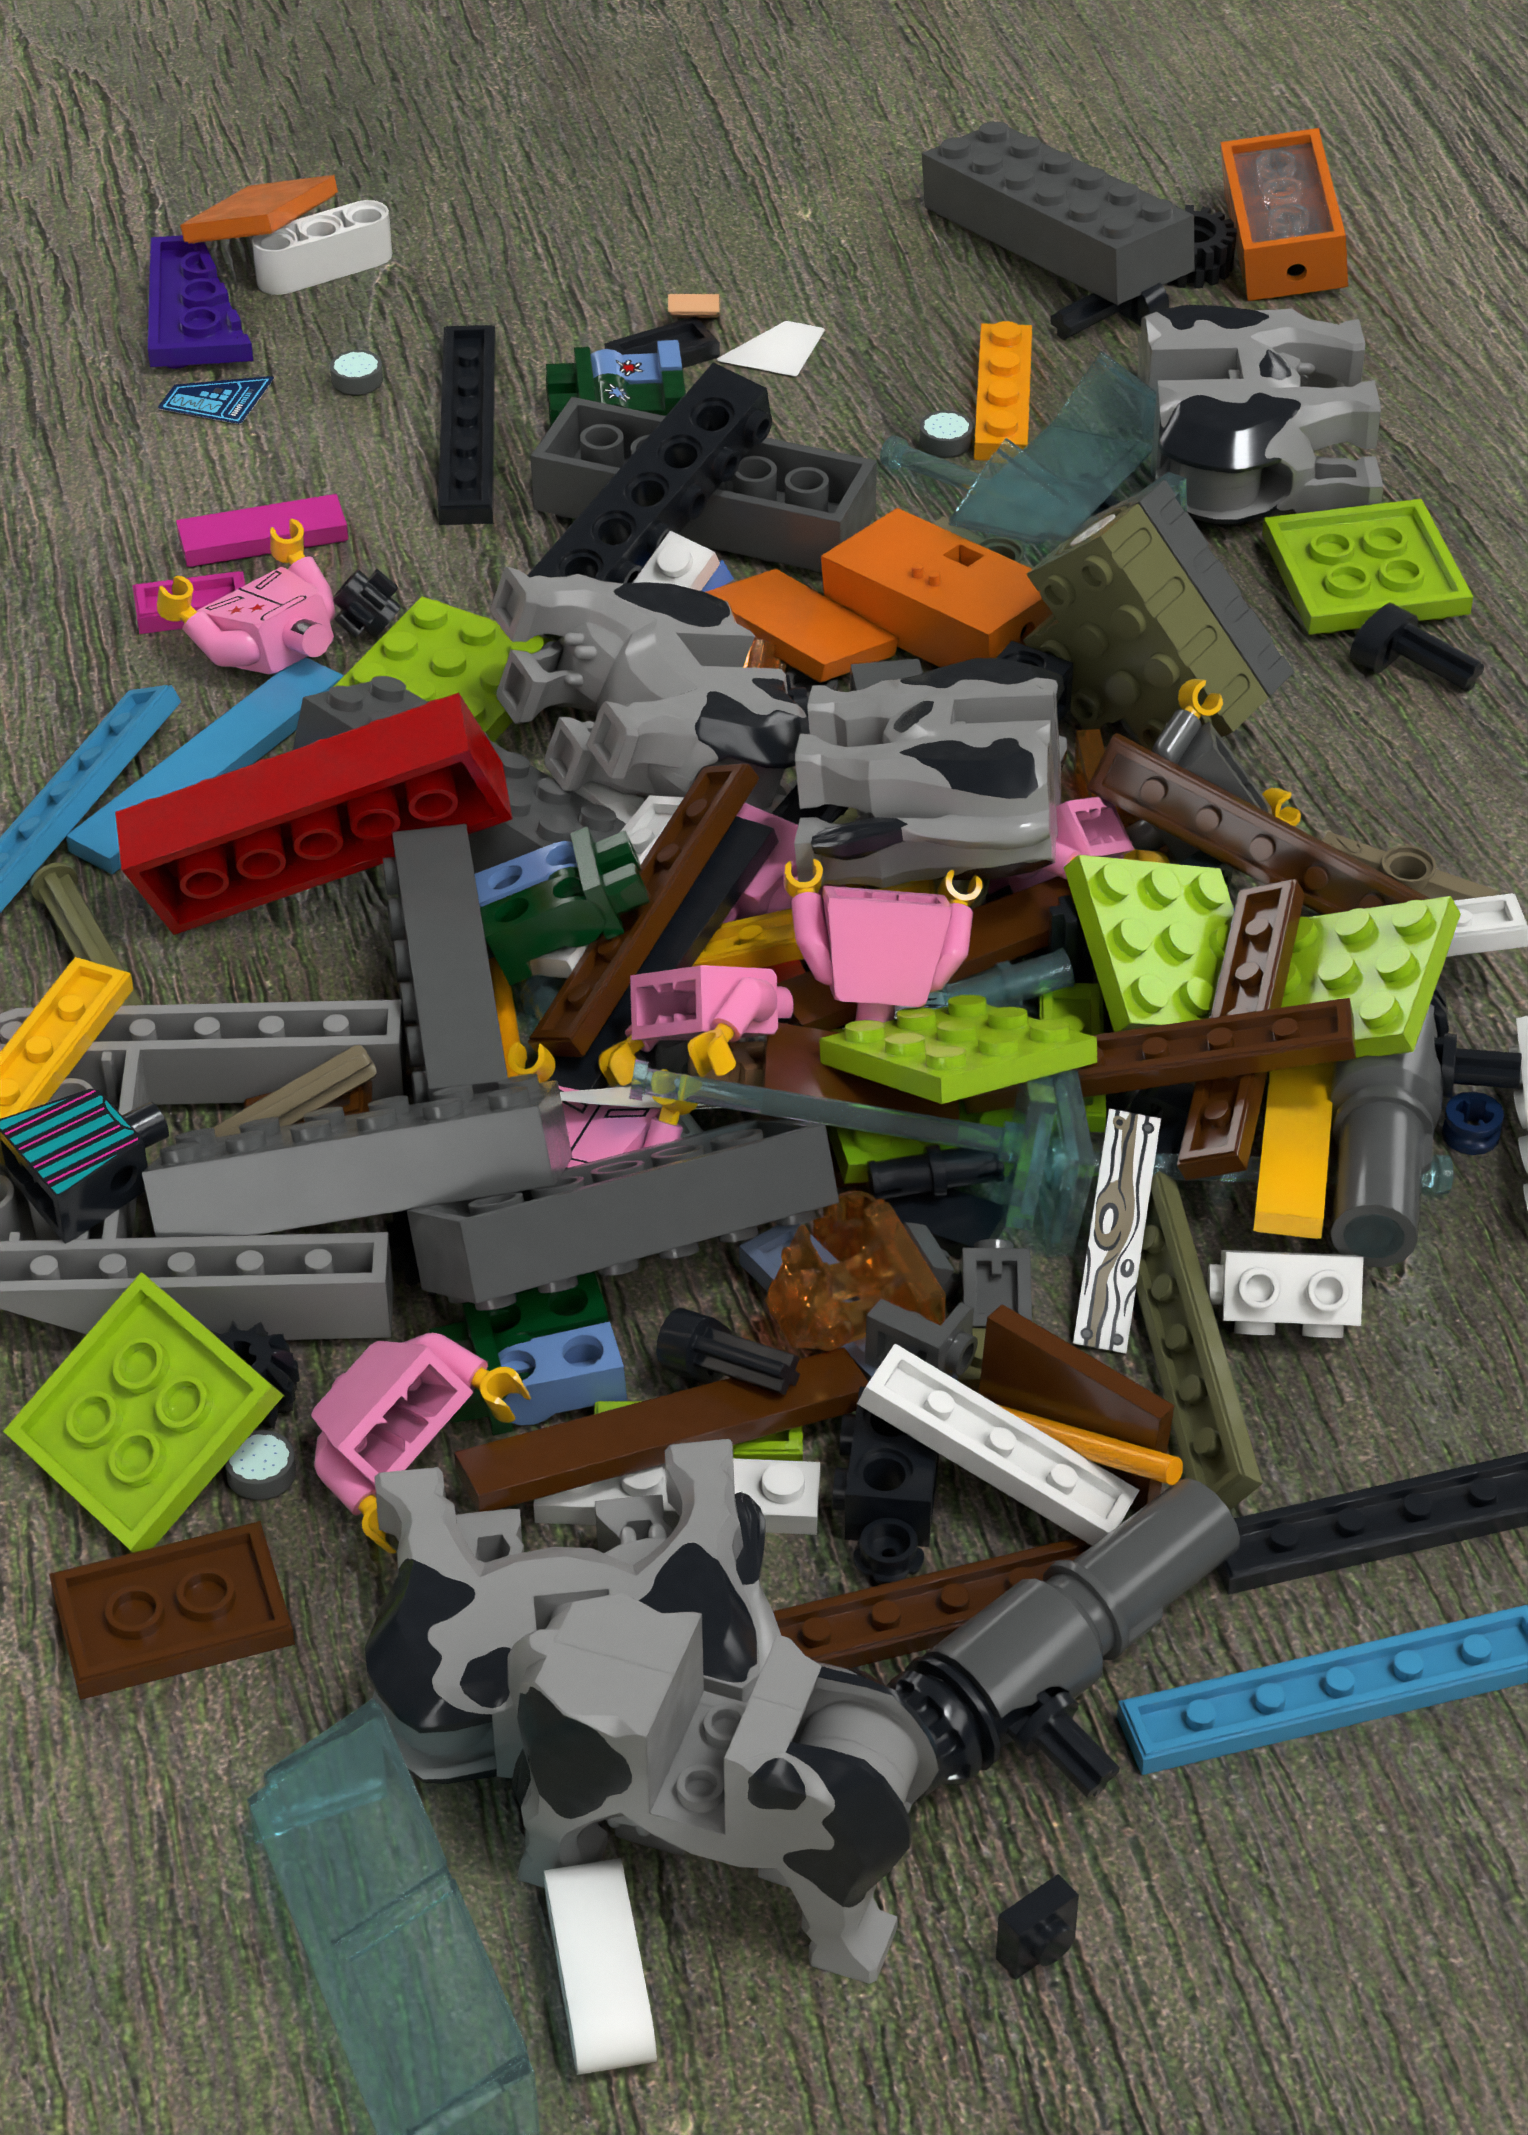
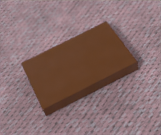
[760,1023,959,1144]
[979,1305,1174,1512]
[49,1521,295,1700]

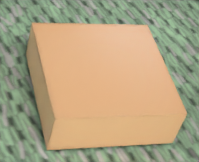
[668,294,720,318]

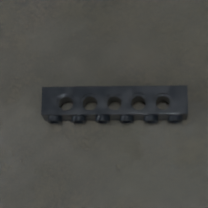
[527,362,772,641]

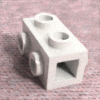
[1207,1250,1363,1338]

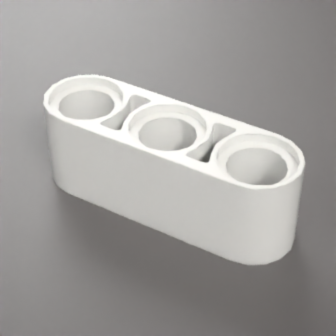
[252,200,392,295]
[543,1858,657,2075]

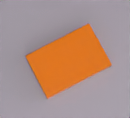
[180,175,338,244]
[705,569,899,683]

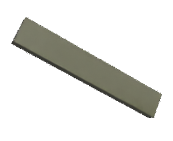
[1136,1171,1263,1511]

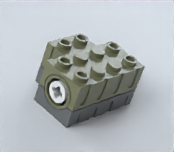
[1023,479,1294,751]

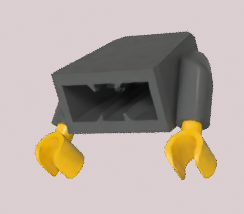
[1125,679,1301,863]

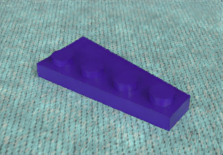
[148,235,254,369]

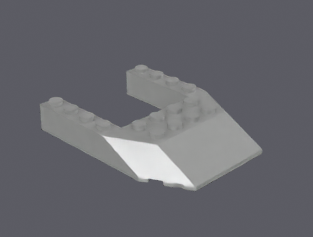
[0,1000,407,1340]

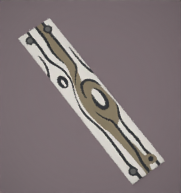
[1073,1109,1161,1354]

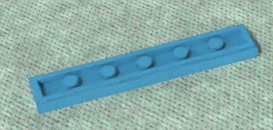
[66,657,344,874]
[0,685,181,913]
[1117,1604,1528,1775]

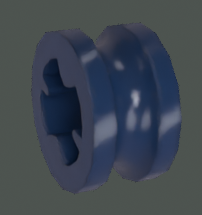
[1442,1091,1504,1155]

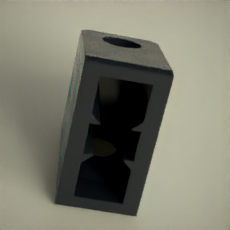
[0,1089,169,1244]

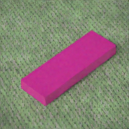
[176,494,348,567]

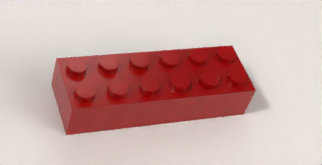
[115,693,513,935]

